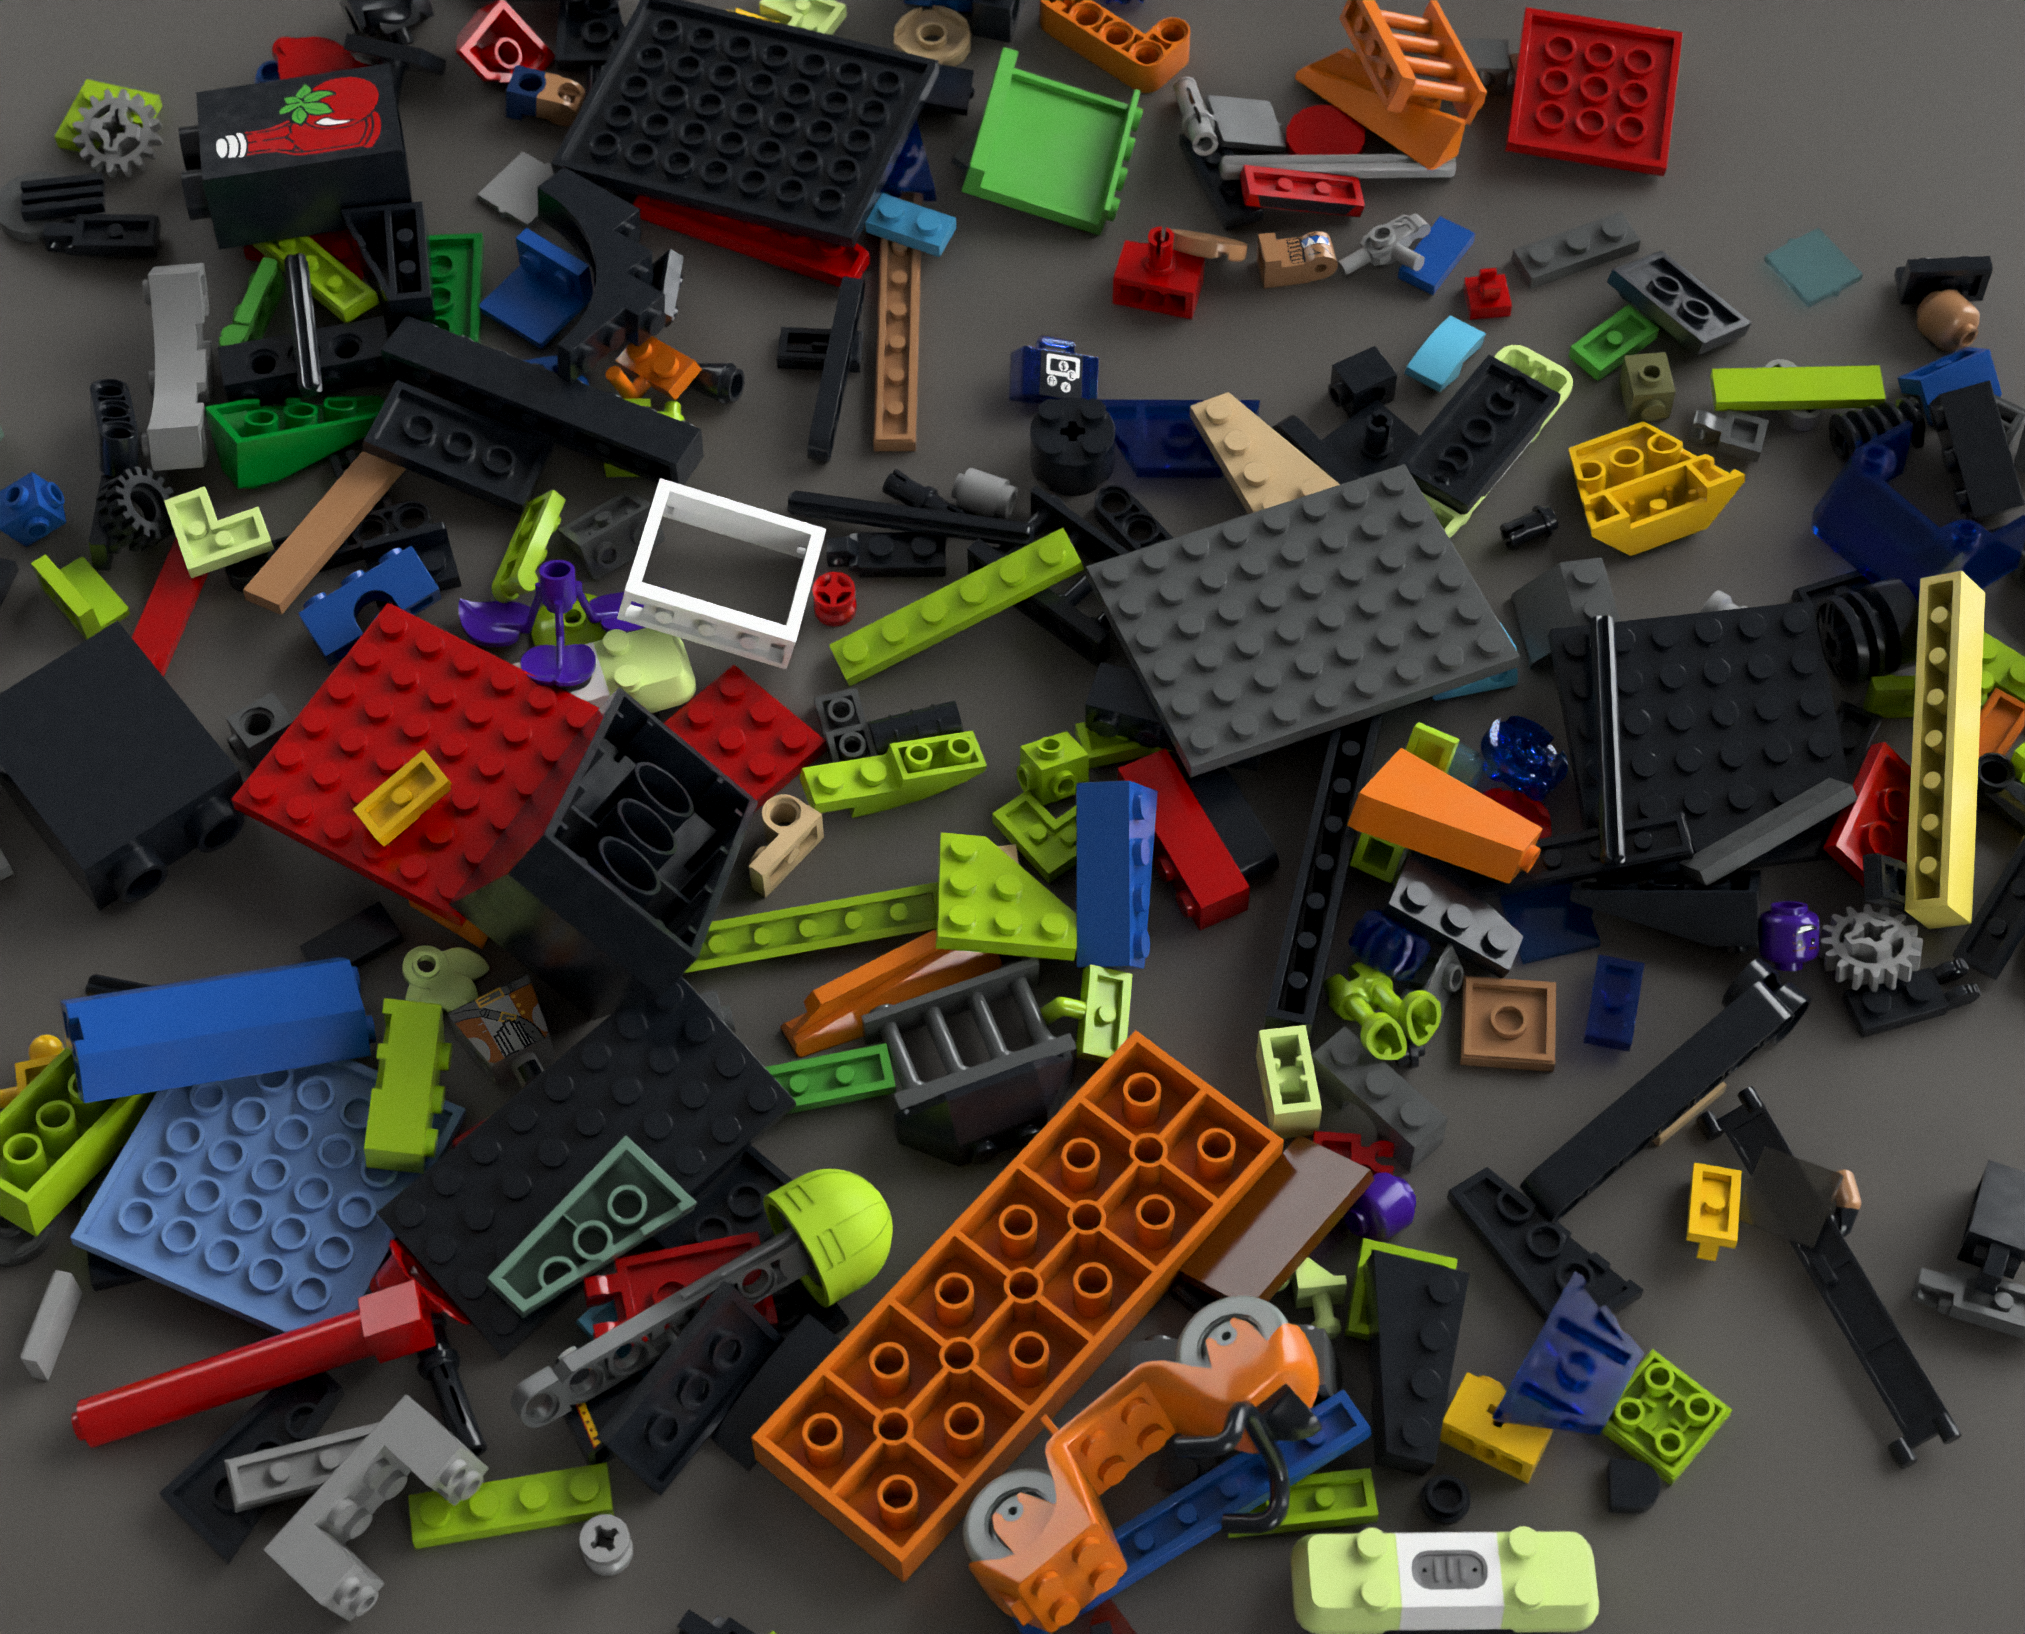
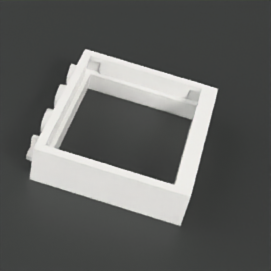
[617,478,826,670]

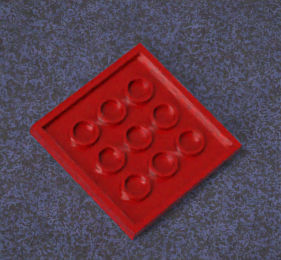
[1505,7,1683,177]

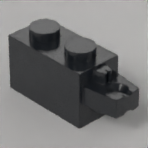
[1957,1160,2025,1296]

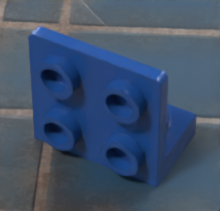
[479,228,594,348]

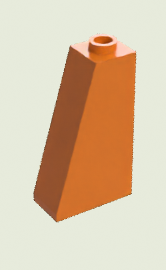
[1347,748,1543,884]

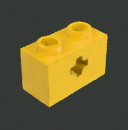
[1440,1372,1558,1484]

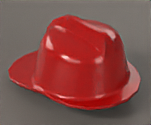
[370,1239,471,1325]

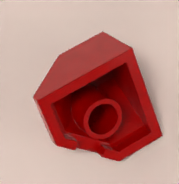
[456,0,555,83]

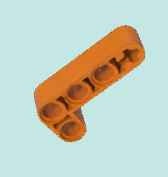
[1039,0,1190,93]

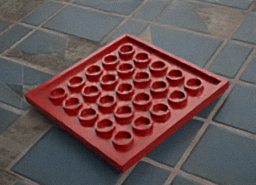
[231,603,599,927]

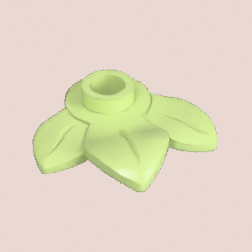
[402,945,489,1012]

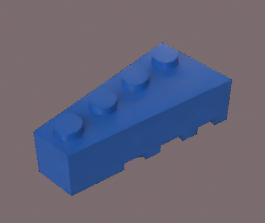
[1077,781,1158,970]

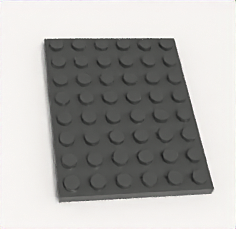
[1086,464,1520,777]

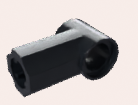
[1977,753,2025,837]

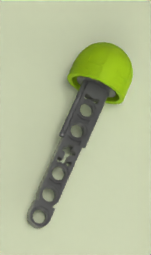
[510,1169,893,1428]

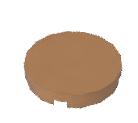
[1171,229,1248,262]

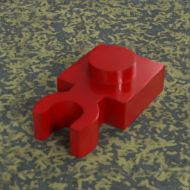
[1312,1131,1394,1175]

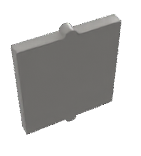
[477,151,554,229]

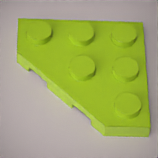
[936,832,1077,961]

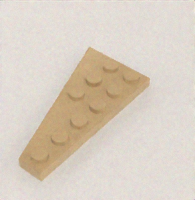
[1190,392,1340,514]

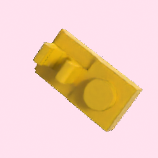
[353,749,452,847]
[1686,1162,1742,1261]

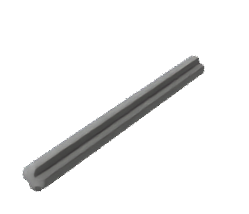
[1219,154,1456,180]

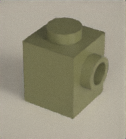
[1619,352,1676,421]

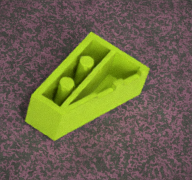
[364,998,453,1174]

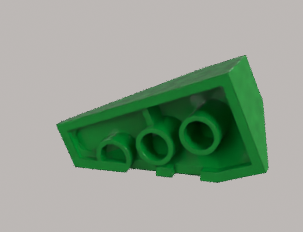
[205,396,385,489]

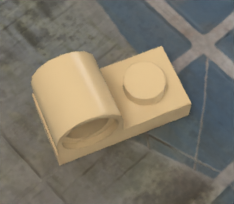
[749,794,824,898]

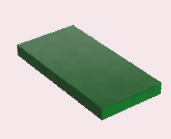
[429,233,484,343]

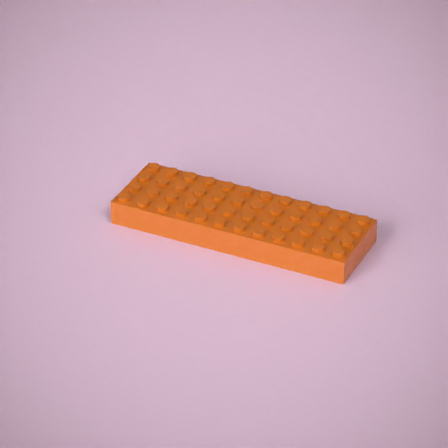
[751,1030,1284,1583]

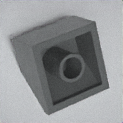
[1511,557,1620,669]

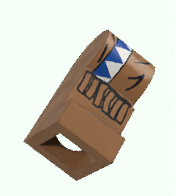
[1256,231,1338,289]

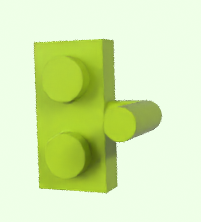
[1040,964,1133,1064]

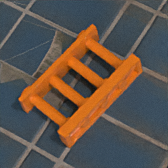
[1339,0,1487,125]

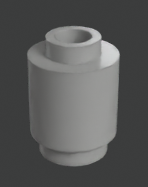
[951,467,1018,520]

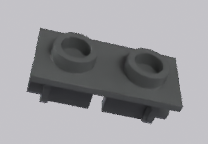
[1399,944,1465,1044]

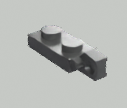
[1911,1267,2025,1339]

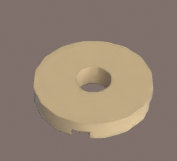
[894,6,971,67]

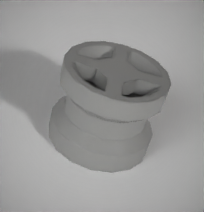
[579,1515,633,1576]

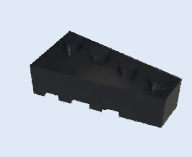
[1363,1250,1470,1476]

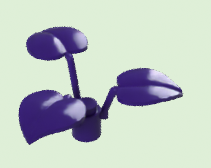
[458,560,664,686]

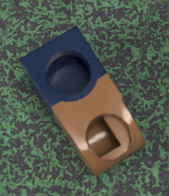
[506,65,586,126]

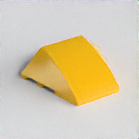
[1568,421,1745,556]

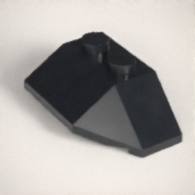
[894,1051,1073,1167]

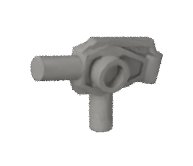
[1337,213,1431,276]

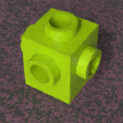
[1016,731,1089,805]

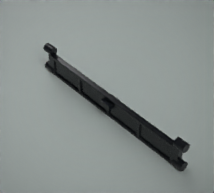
[1696,1086,1962,1469]

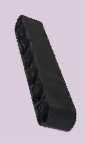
[1519,980,1795,1223]

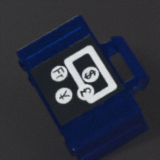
[1009,335,1099,404]

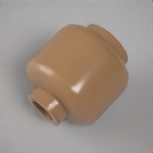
[1917,289,1980,351]

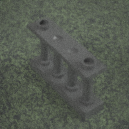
[861,957,1077,1114]

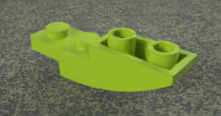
[799,730,987,818]

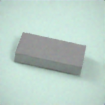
[20,1270,83,1381]

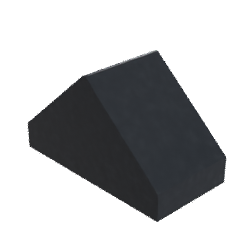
[449,687,758,1020]

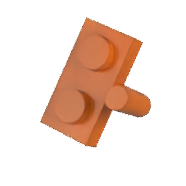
[605,336,702,401]

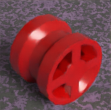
[812,571,857,627]

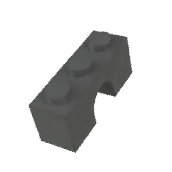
[1311,1026,1448,1172]

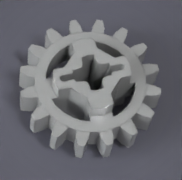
[73,89,163,178]
[1819,904,1923,992]

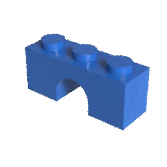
[298,545,442,666]

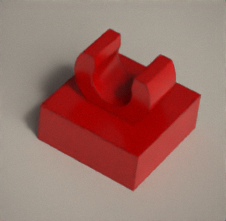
[1463,268,1512,320]

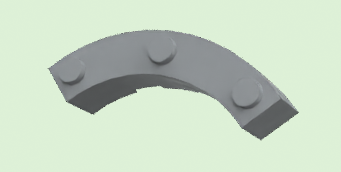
[142,263,214,471]

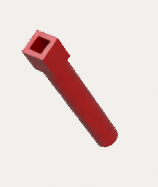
[71,1280,436,1448]

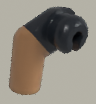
[1829,1170,1861,1238]

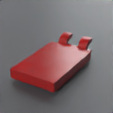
[583,1231,778,1349]

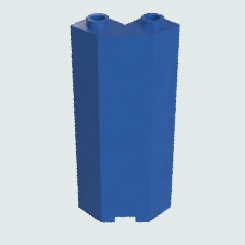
[60,957,376,1103]

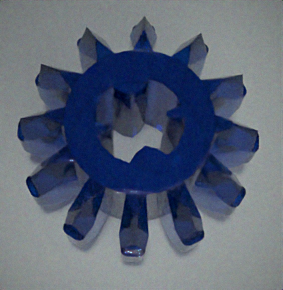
[1348,910,1431,981]

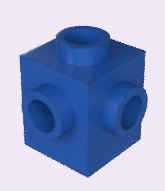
[0,472,67,547]

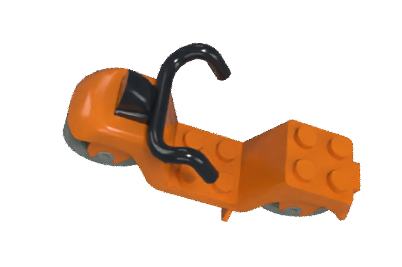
[963,1296,1322,1633]

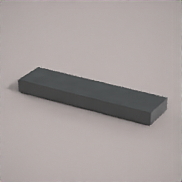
[1679,778,1858,886]

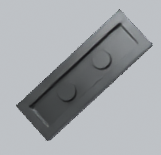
[1511,212,1641,289]

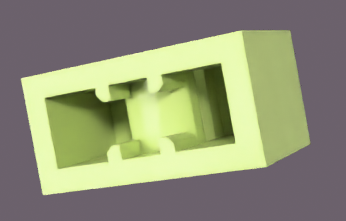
[1256,1025,1322,1139]

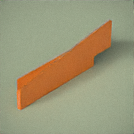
[1295,48,1466,170]
[780,929,1003,1058]

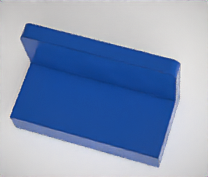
[1897,347,2002,426]

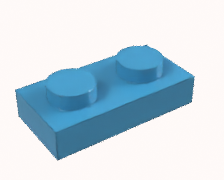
[865,193,957,257]

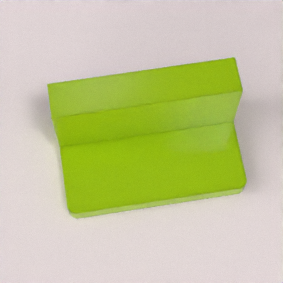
[31,554,130,640]

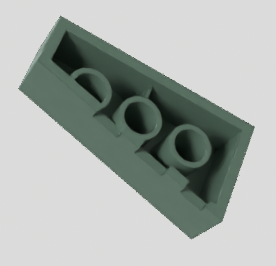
[487,1136,697,1318]

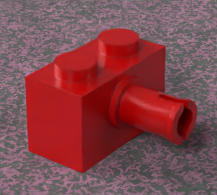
[1112,226,1205,319]

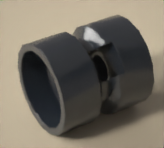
[1721,958,1812,1045]

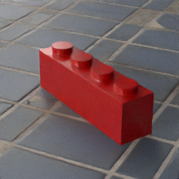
[1117,748,1250,931]

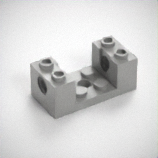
[263,1394,489,1622]

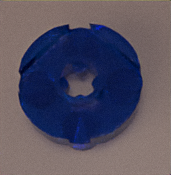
[1481,716,1568,801]

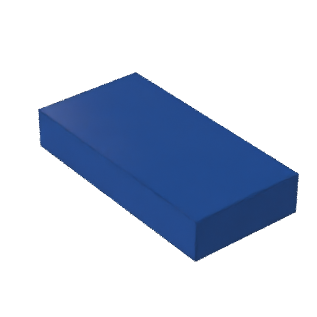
[1398,216,1475,295]

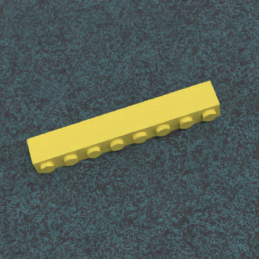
[1905,571,1985,929]

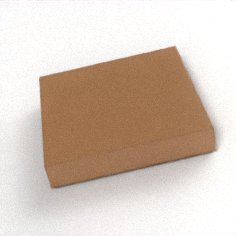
[1460,976,1556,1072]

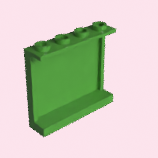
[961,47,1143,236]

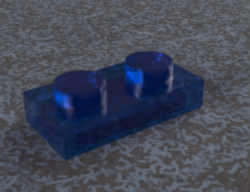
[1583,954,1645,1052]

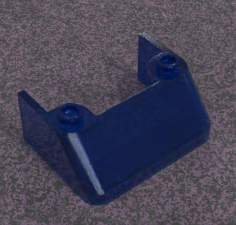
[1811,420,2025,604]

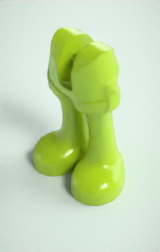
[1323,961,1441,1060]

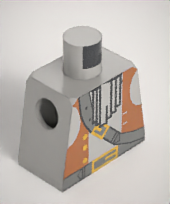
[447,974,555,1088]

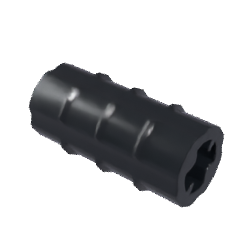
[868,700,964,756]

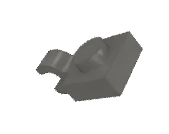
[1688,409,1769,462]

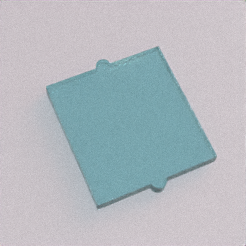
[1764,227,1863,308]

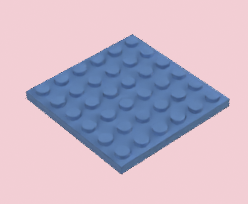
[70,1059,466,1335]

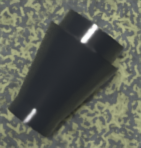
[688,363,745,404]

